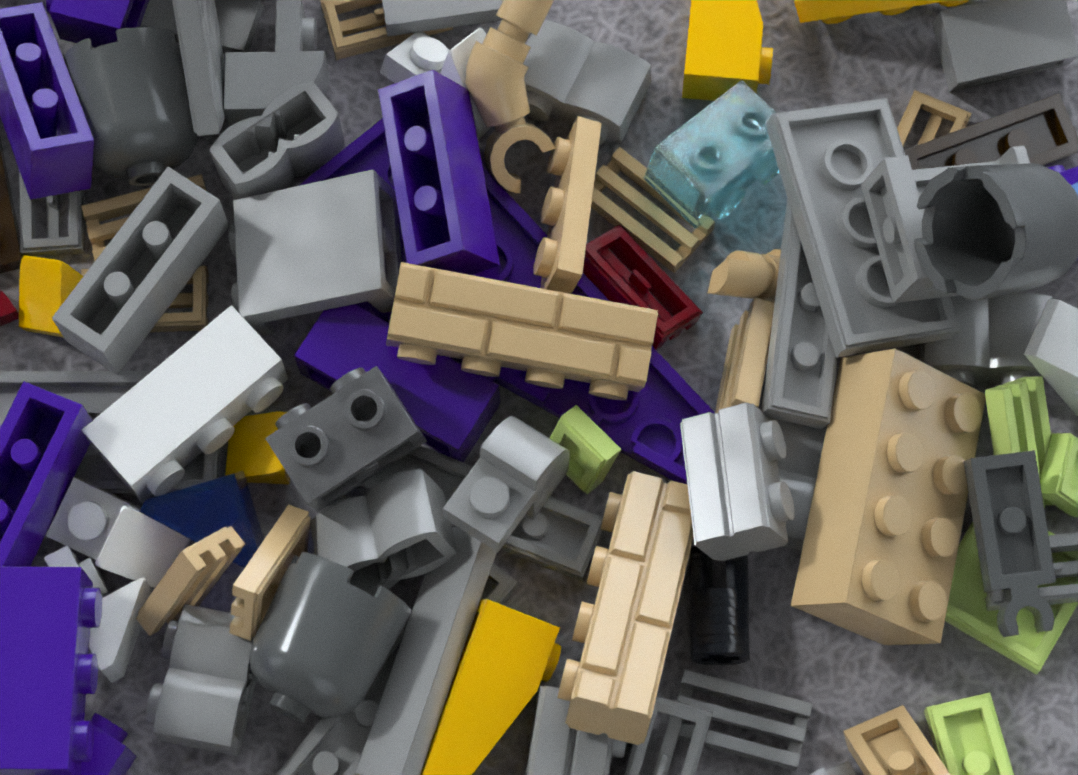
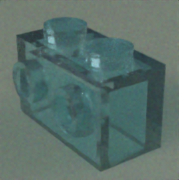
[644,80,780,229]

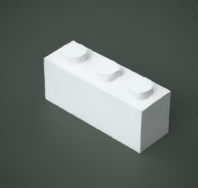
[82,305,288,503]

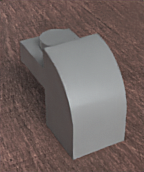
[224,0,330,127]
[443,416,570,552]

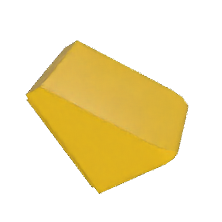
[19,255,83,338]
[225,411,290,484]

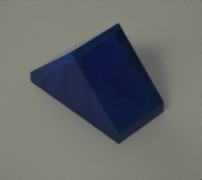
[139,470,264,568]

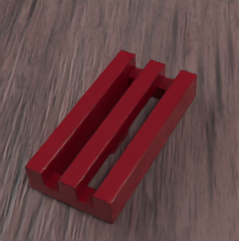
[583,225,703,350]

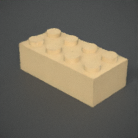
[791,348,986,645]

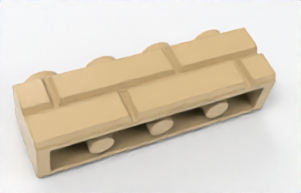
[386,262,658,400]
[557,471,694,745]

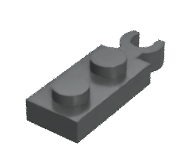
[964,450,1056,637]

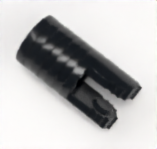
[690,547,750,665]

